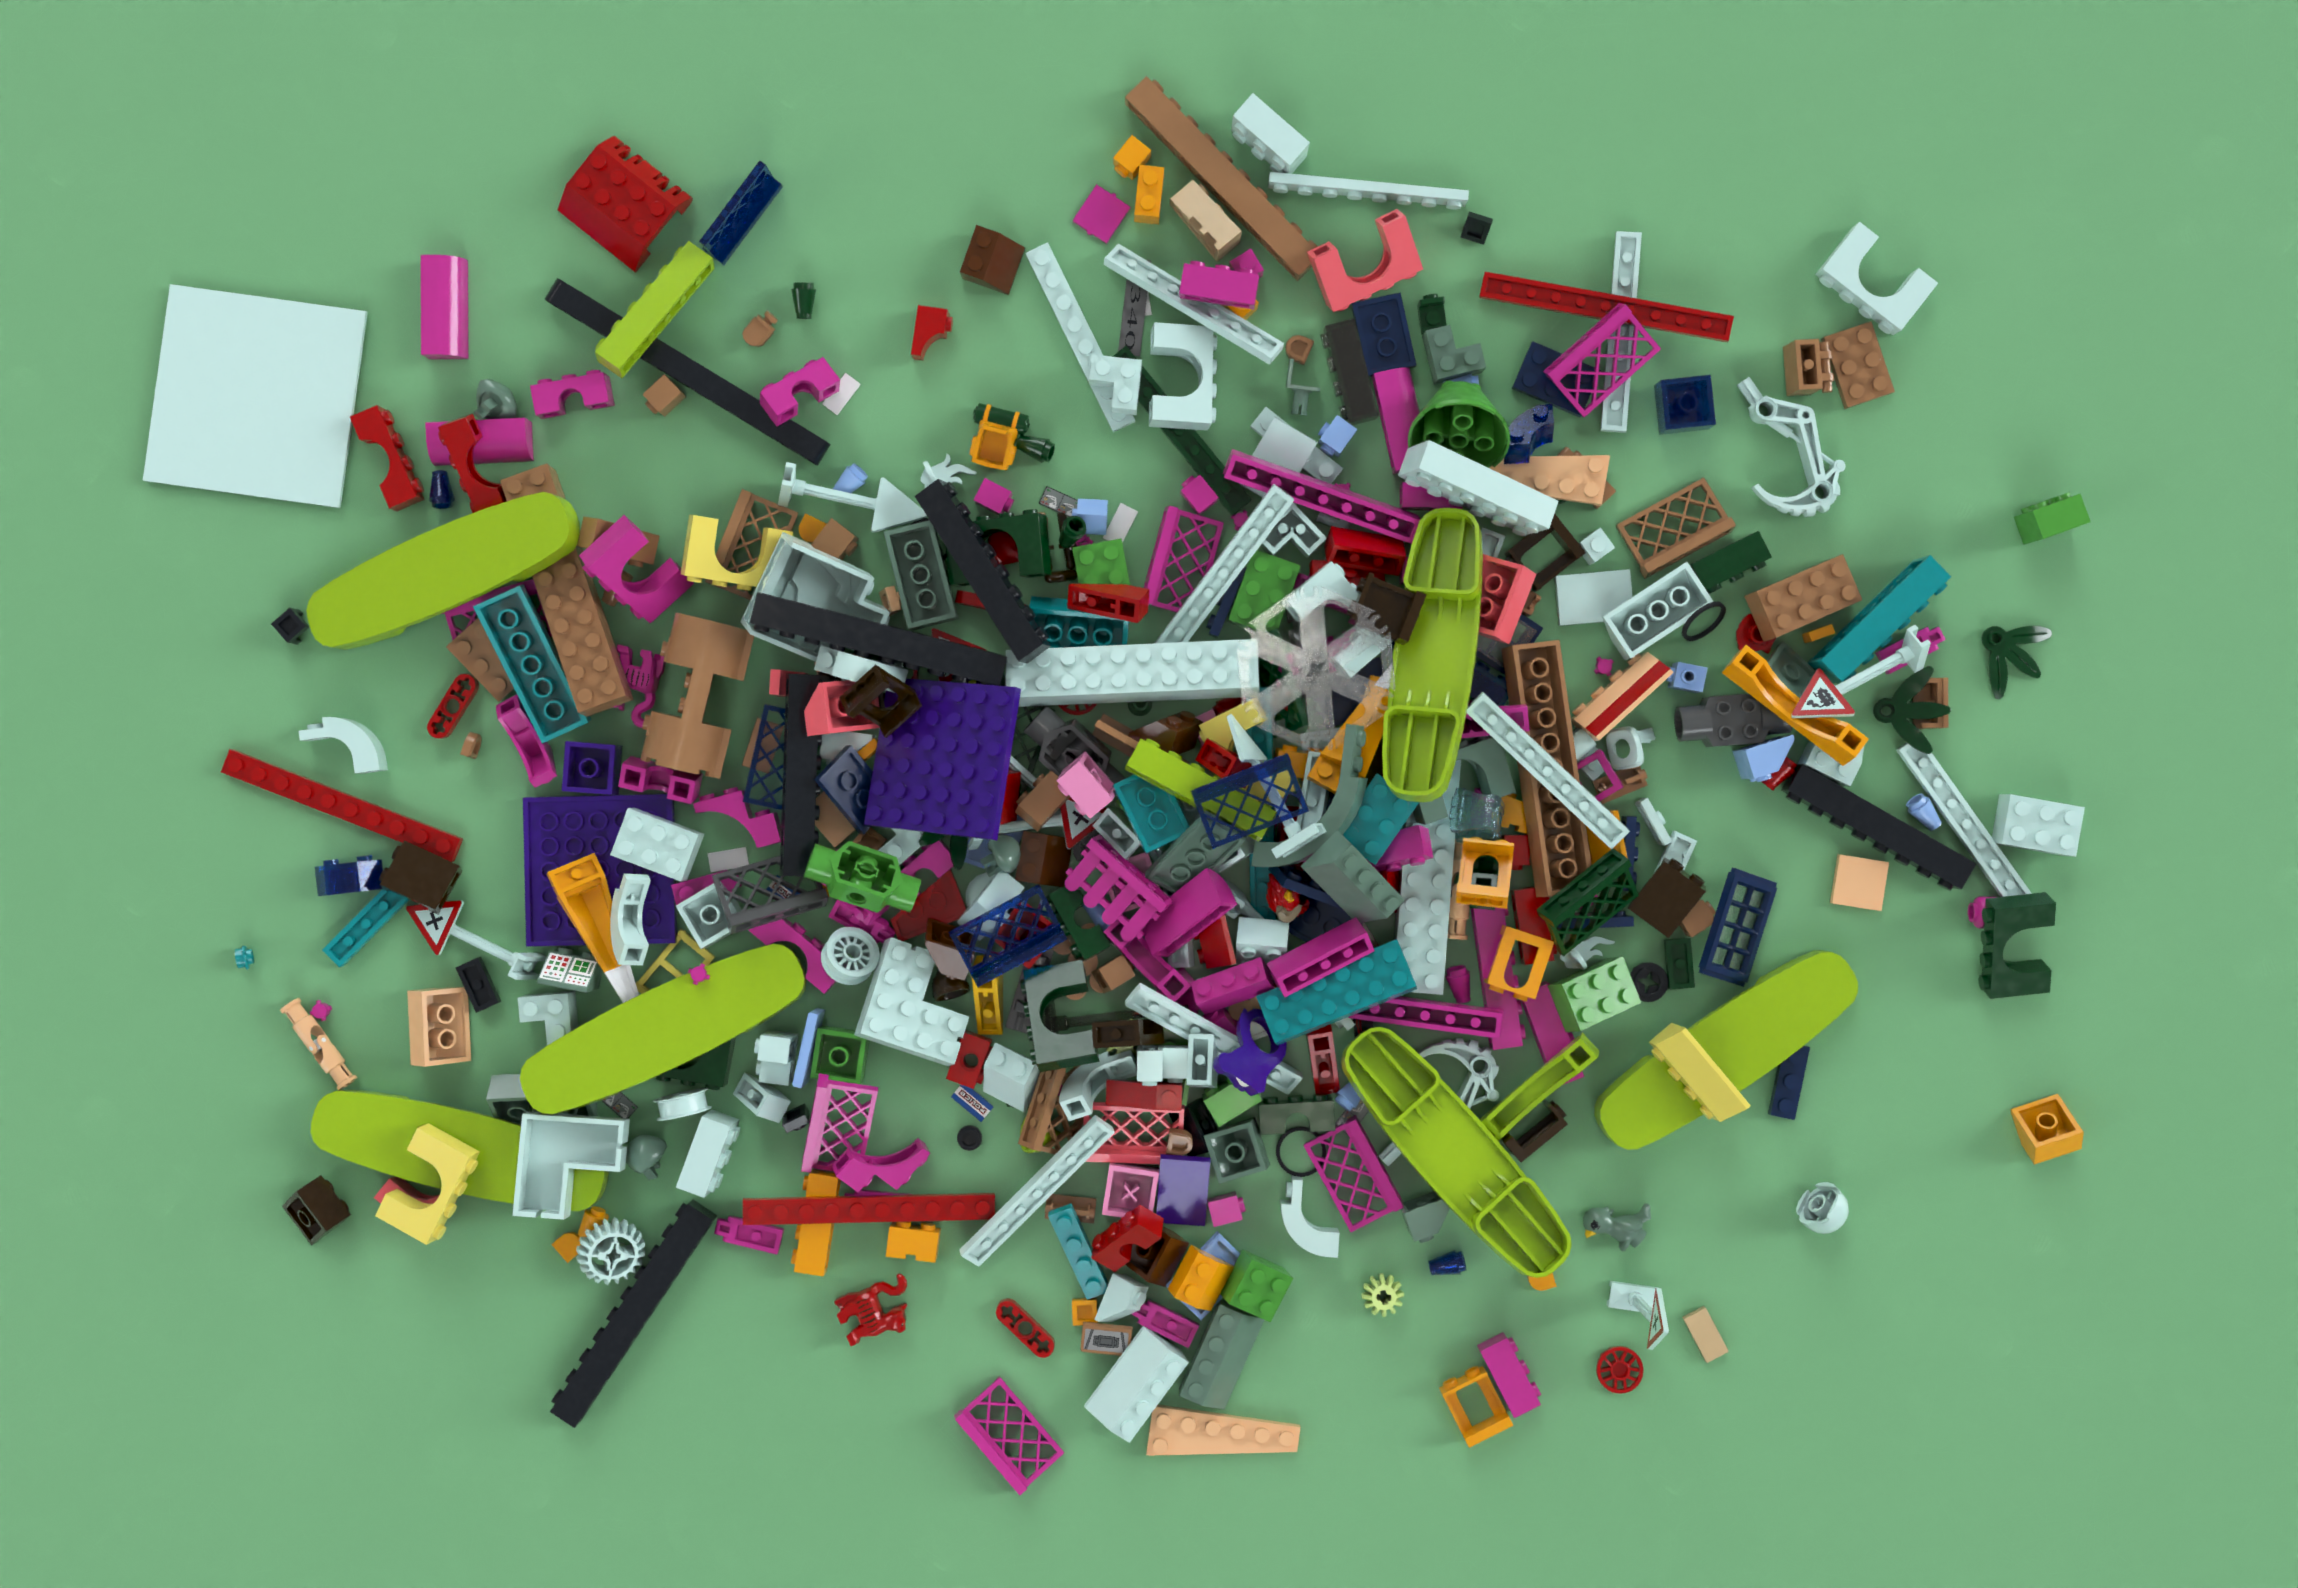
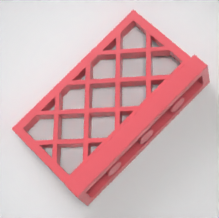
[1083,1102,1184,1164]

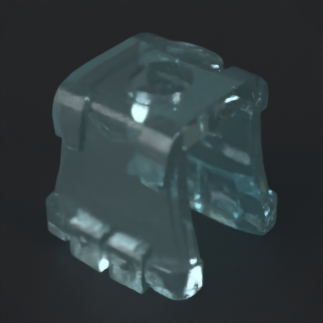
[1449,788,1505,843]

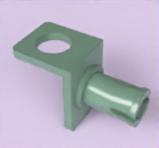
[1286,359,1320,416]

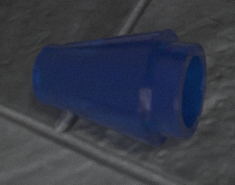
[429,470,455,509]
[1428,1250,1467,1275]

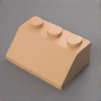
[407,987,471,1067]

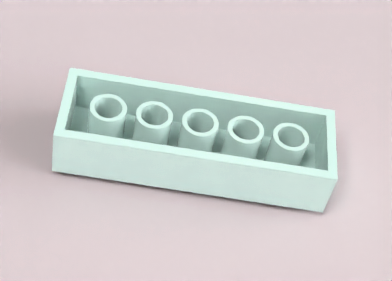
[1398,440,1559,536]

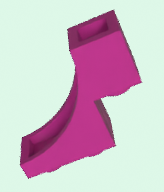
[496,694,557,788]
[693,787,781,848]
[832,1138,930,1192]

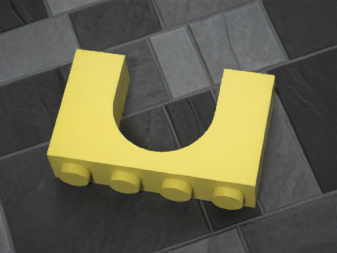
[681,515,793,591]
[1199,697,1301,803]
[375,1123,480,1245]

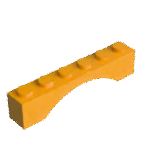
[1722,645,1869,766]

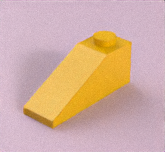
[971,955,1003,1035]

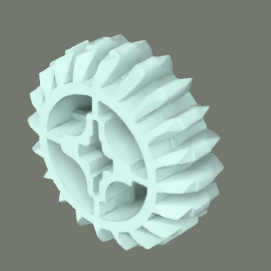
[576,1217,645,1285]

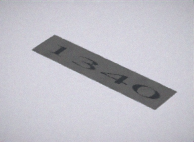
[1118,260,1151,356]

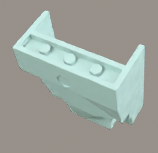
[740,532,890,662]

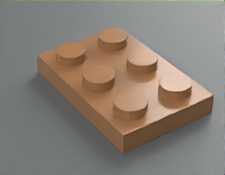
[1821,321,1895,409]
[446,618,514,702]

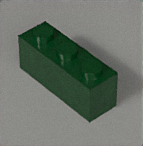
[1690,531,1772,594]

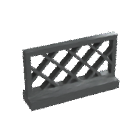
[712,856,828,935]

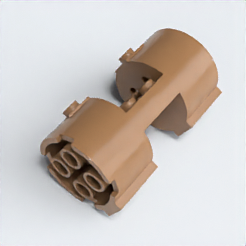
[640,613,754,779]

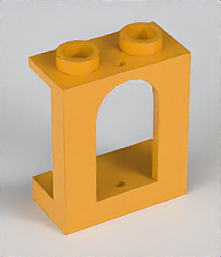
[1456,837,1514,909]
[1484,925,1554,1002]
[1439,1366,1514,1448]

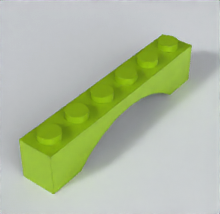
[1479,1032,1600,1141]

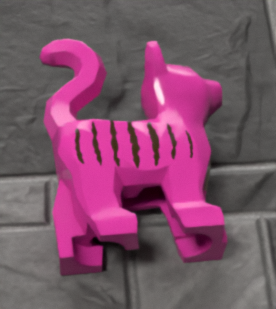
[614,644,666,728]

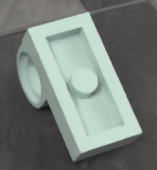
[1573,728,1612,781]

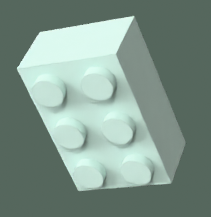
[1231,93,1310,174]
[1992,794,2085,857]
[610,808,704,882]
[676,1109,741,1198]

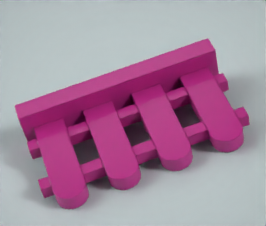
[1065,834,1174,942]

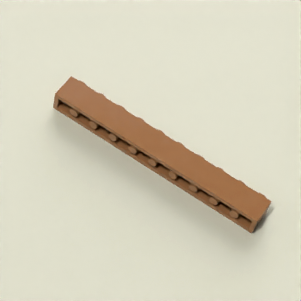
[1125,76,1318,281]

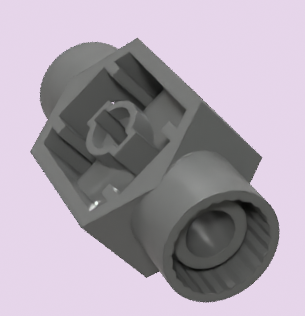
[1674,694,1793,747]
[1024,706,1126,784]

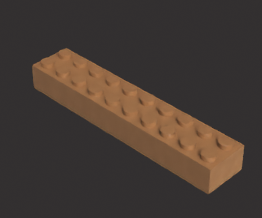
[500,463,634,717]
[1501,640,1591,897]

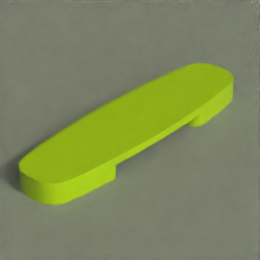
[306,492,580,650]
[1382,508,1483,802]
[520,944,807,1114]
[1594,950,1858,1150]
[1341,1027,1572,1278]
[310,1090,609,1211]

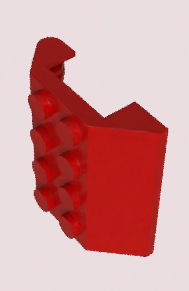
[558,136,693,273]

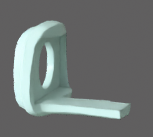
[1606,726,1656,770]

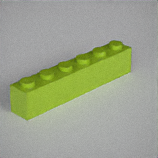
[595,241,715,379]
[1125,739,1276,842]

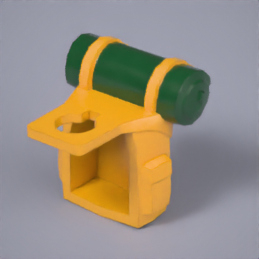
[969,403,1030,470]

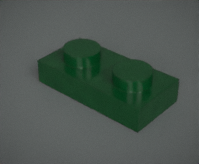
[1664,937,1695,990]

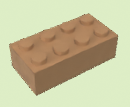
[1744,554,1862,642]

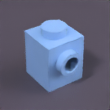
[1318,415,1357,457]
[1072,499,1108,535]
[1666,662,1708,693]

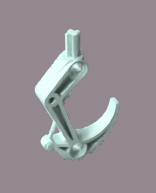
[1737,377,1846,517]
[1378,1038,1499,1166]

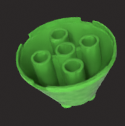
[1408,381,1510,468]

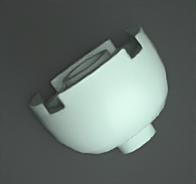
[1796,1182,1849,1234]

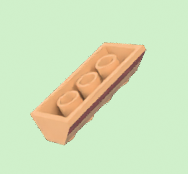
[1571,652,1674,741]

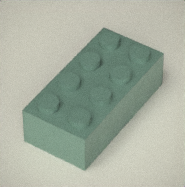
[884,520,959,631]

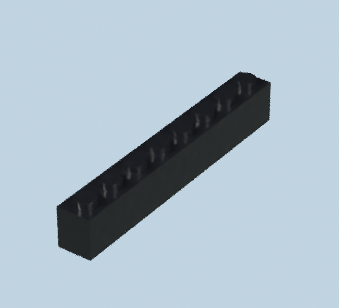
[915,479,1051,663]
[780,673,824,876]
[1781,764,1977,891]

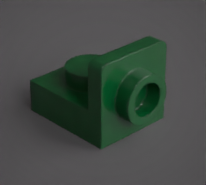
[1417,294,1447,335]

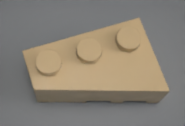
[1170,180,1242,262]

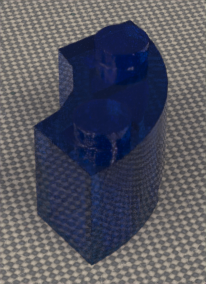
[1504,404,1554,464]
[315,855,383,896]

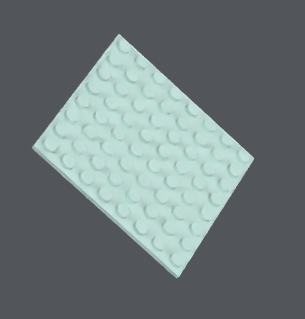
[143,284,368,508]

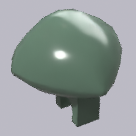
[473,379,517,420]
[981,834,1021,877]
[626,1135,667,1180]

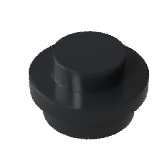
[957,1125,982,1151]

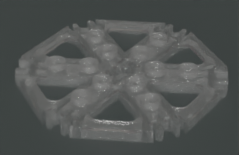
[1236,586,1396,751]

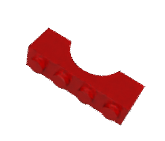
[350,405,425,512]
[438,413,507,513]

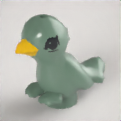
[1583,1203,1651,1251]

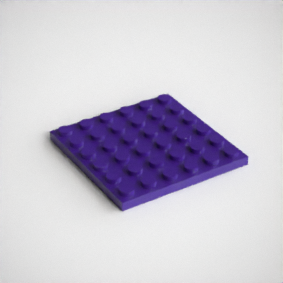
[864,678,1021,841]
[523,794,677,947]

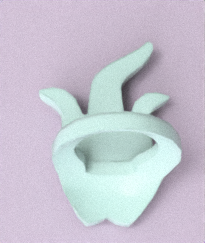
[920,454,977,488]
[1560,936,1615,970]

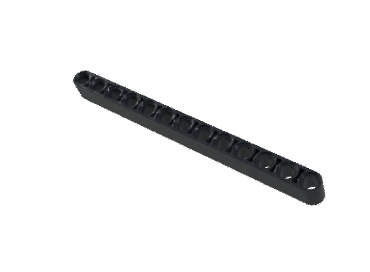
[545,278,831,466]

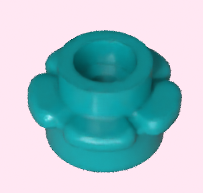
[235,945,254,970]

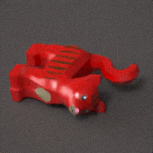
[834,1274,907,1346]

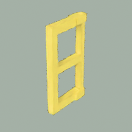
[636,929,715,994]

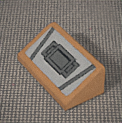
[1080,1322,1133,1356]

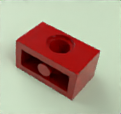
[946,1029,993,1089]

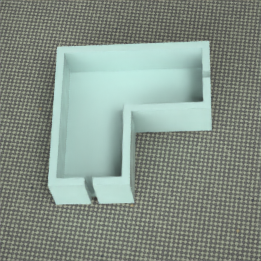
[854,937,969,1066]
[512,1112,630,1220]

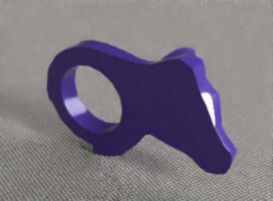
[1213,1008,1287,1096]

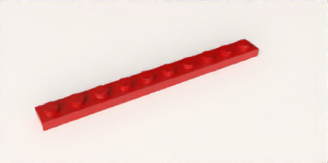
[1479,272,1734,343]
[221,749,463,862]
[743,1193,995,1225]

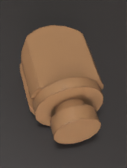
[742,310,778,347]

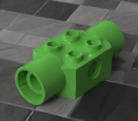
[804,841,921,913]

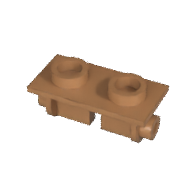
[1592,766,1648,804]
[1045,1194,1097,1224]

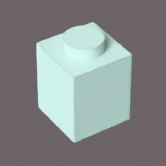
[1579,527,1615,565]

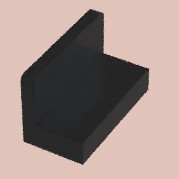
[1169,1097,1218,1156]

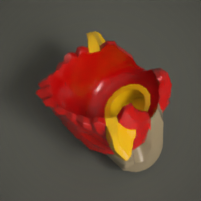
[1266,873,1310,923]

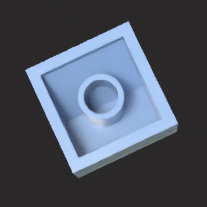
[1732,735,1795,782]

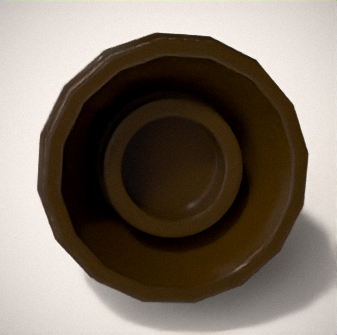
[932,969,970,1002]

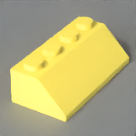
[1649,1023,1751,1122]

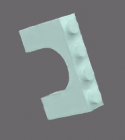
[1815,222,1938,335]
[1149,322,1217,431]
[1281,561,1393,680]

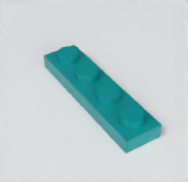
[322,889,410,968]
[1048,1203,1109,1300]

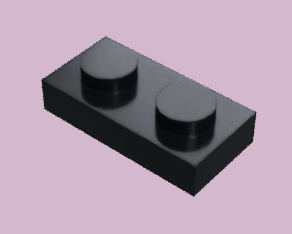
[456,957,501,1013]

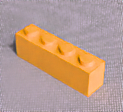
[791,1169,841,1276]

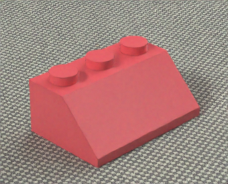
[1479,554,1536,644]
[804,680,880,736]

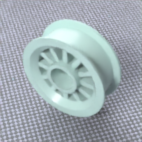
[821,927,880,985]
[653,1088,712,1121]

